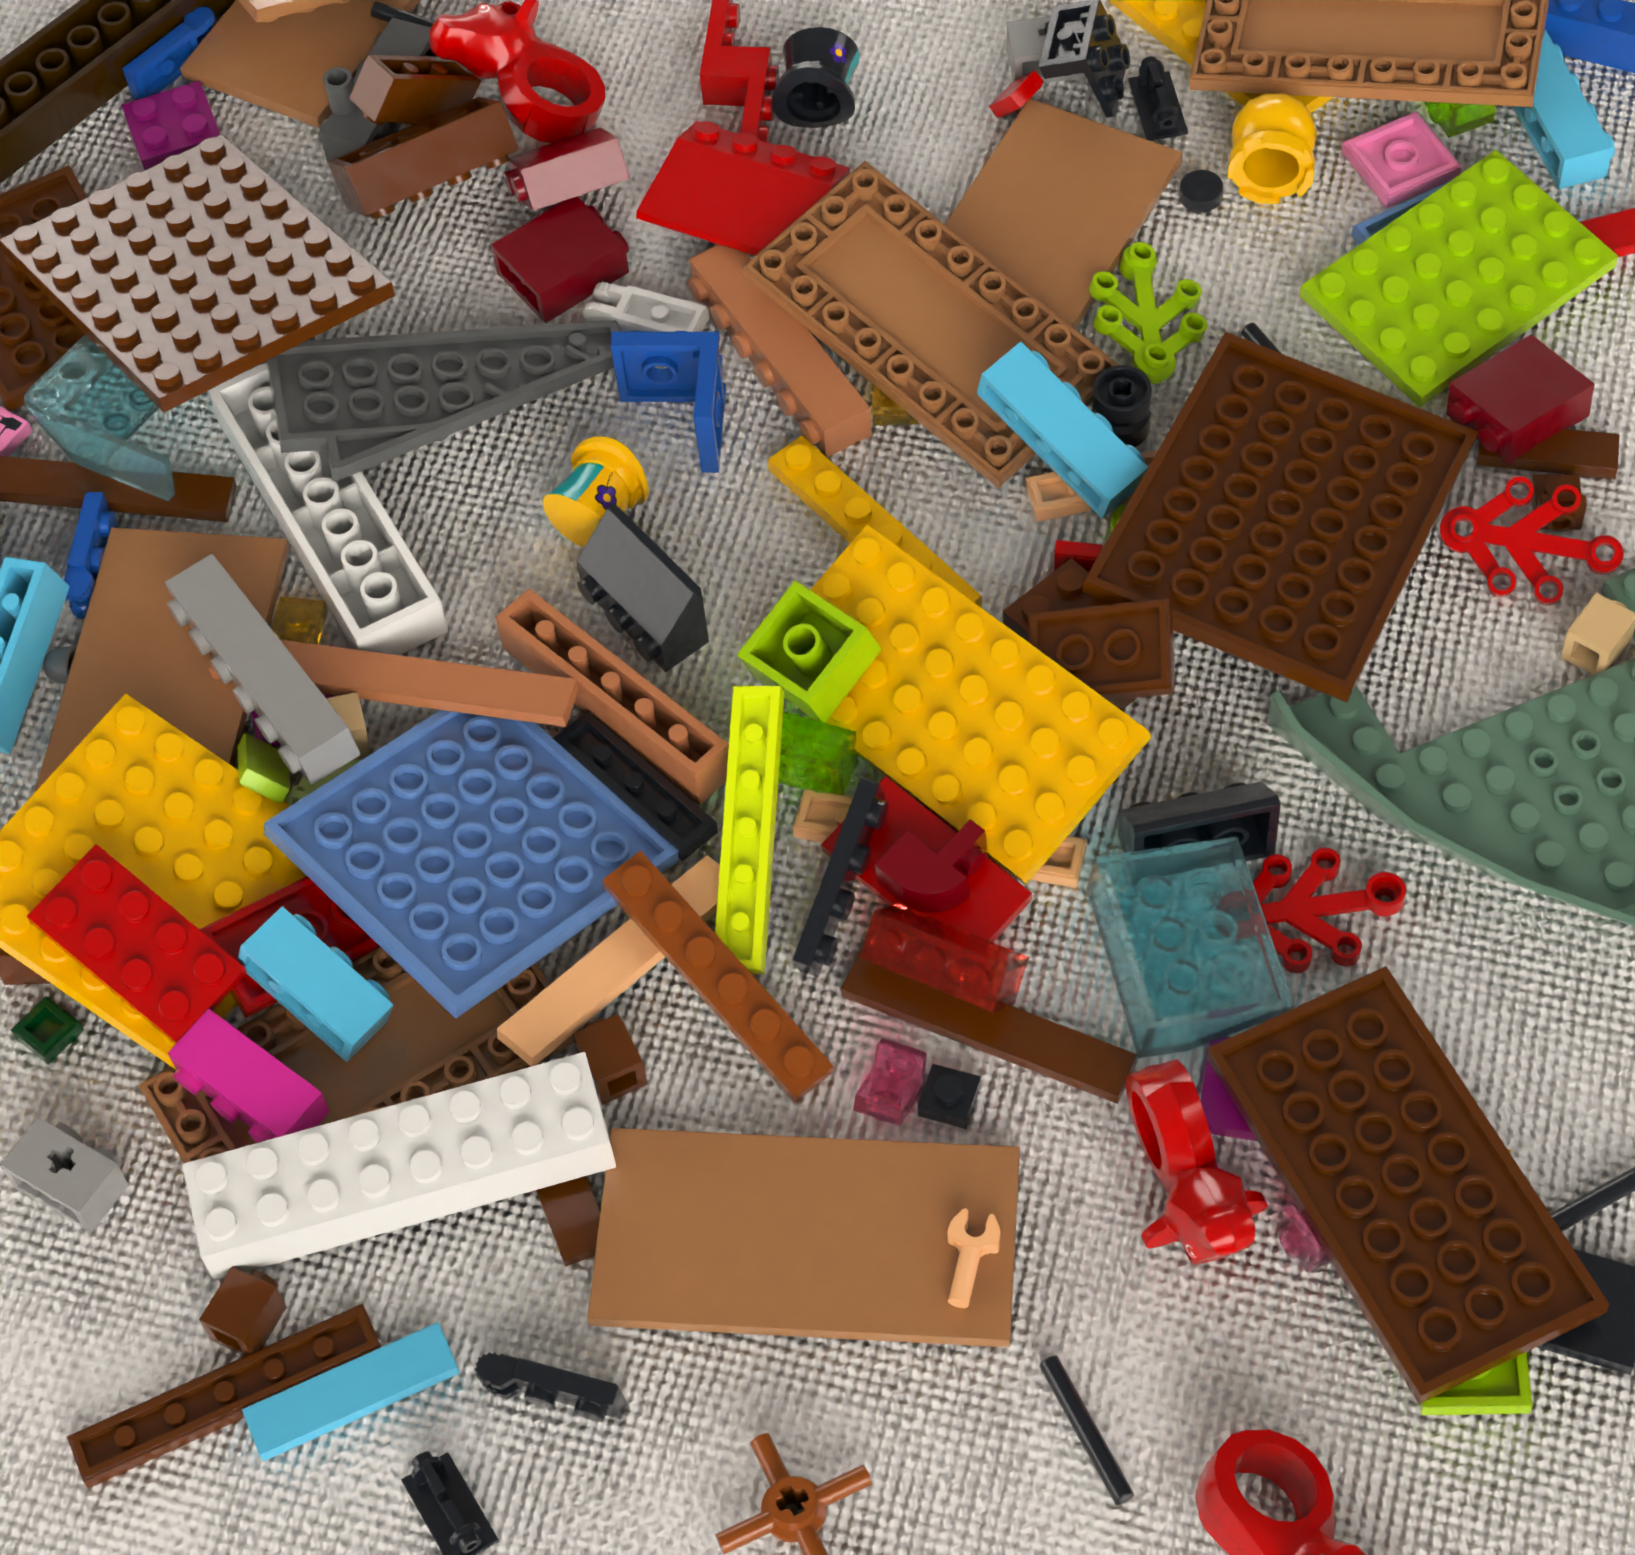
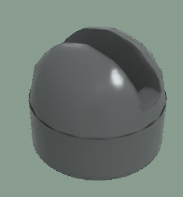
[43,646,76,683]

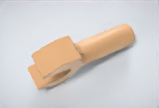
[947,1208,1001,1308]

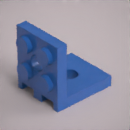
[610,330,726,473]

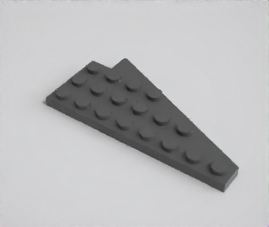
[266,320,619,481]

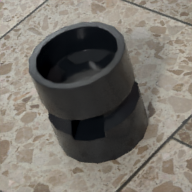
[1092,365,1152,447]

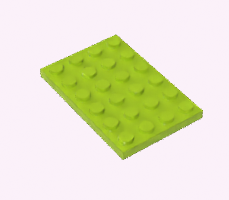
[1300,150,1618,408]

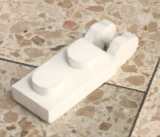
[582,281,709,332]

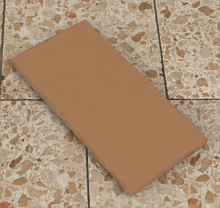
[180,0,420,128]
[1189,0,1549,107]
[945,98,1183,330]
[742,161,1119,488]
[34,527,290,793]
[138,946,581,1163]
[587,1128,1020,1347]

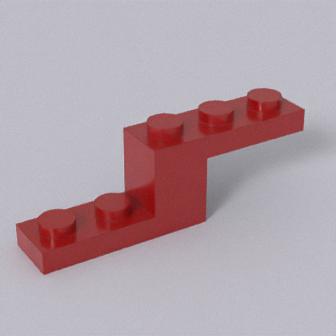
[699,0,779,143]

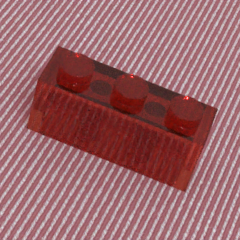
[860,903,1029,1013]

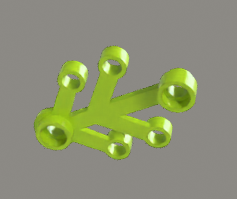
[1089,242,1208,384]

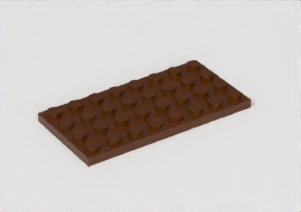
[1206,966,1610,1404]

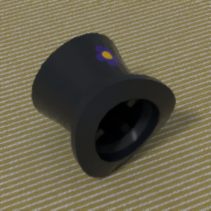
[772,27,860,128]

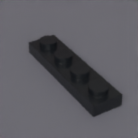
[553,711,718,861]
[792,778,888,978]

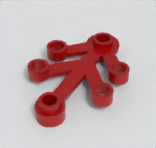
[1440,476,1624,606]
[1213,848,1406,973]

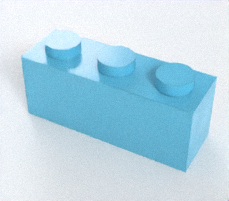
[237,906,394,1062]

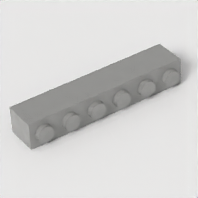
[164,554,361,785]

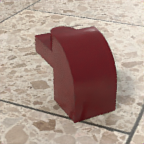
[875,819,987,912]

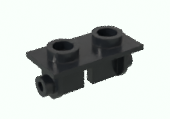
[1128,56,1188,141]
[401,1451,499,1555]

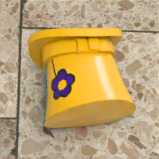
[543,436,649,547]

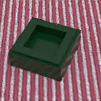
[11,996,84,1065]

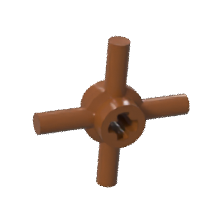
[715,1433,873,1555]

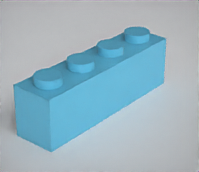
[1512,29,1615,190]
[976,342,1148,519]
[0,557,70,754]

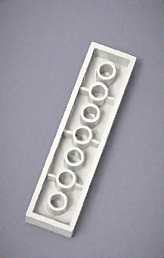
[208,363,449,655]
[182,1052,616,1281]

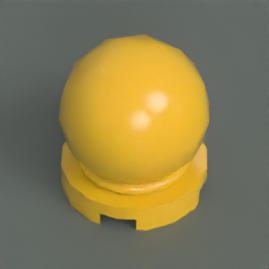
[1227,93,1317,204]

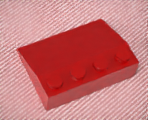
[636,121,850,256]

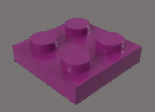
[121,80,220,171]

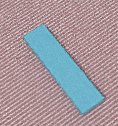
[242,1322,460,1462]

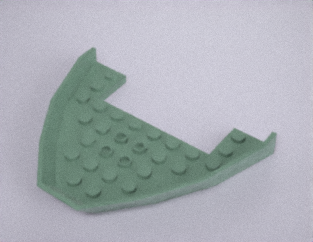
[1267,568,1635,927]

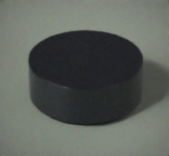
[1180,170,1223,212]

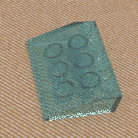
[1086,837,1295,1059]

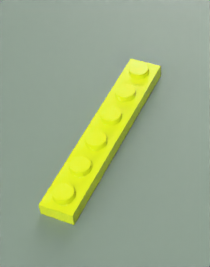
[715,686,785,974]

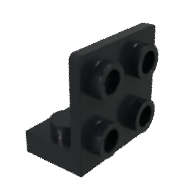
[1039,0,1130,118]

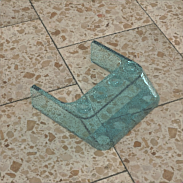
[24,335,266,501]

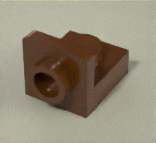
[1532,474,1587,532]

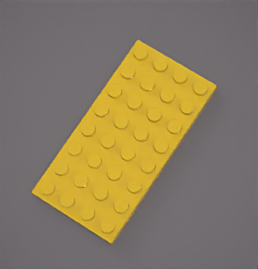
[788,524,1152,885]

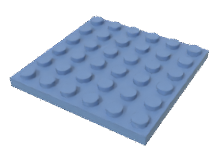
[264,710,679,1019]

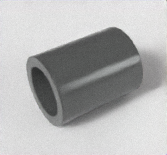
[323,67,358,115]

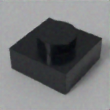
[917,1064,981,1129]

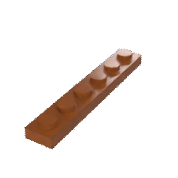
[602,850,834,1103]

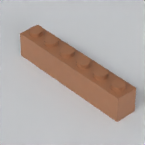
[688,245,872,458]
[496,588,729,805]

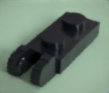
[474,1352,627,1422]

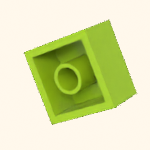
[737,580,882,724]

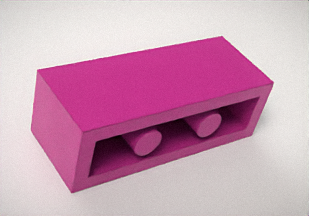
[168,1009,330,1143]

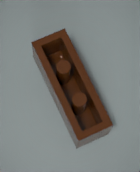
[349,55,481,125]

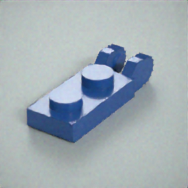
[122,6,216,100]
[64,492,117,620]

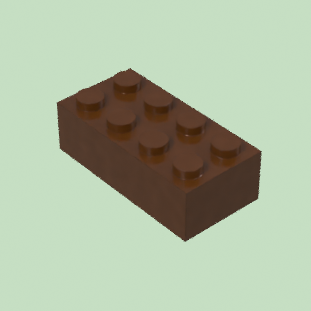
[327,97,519,219]

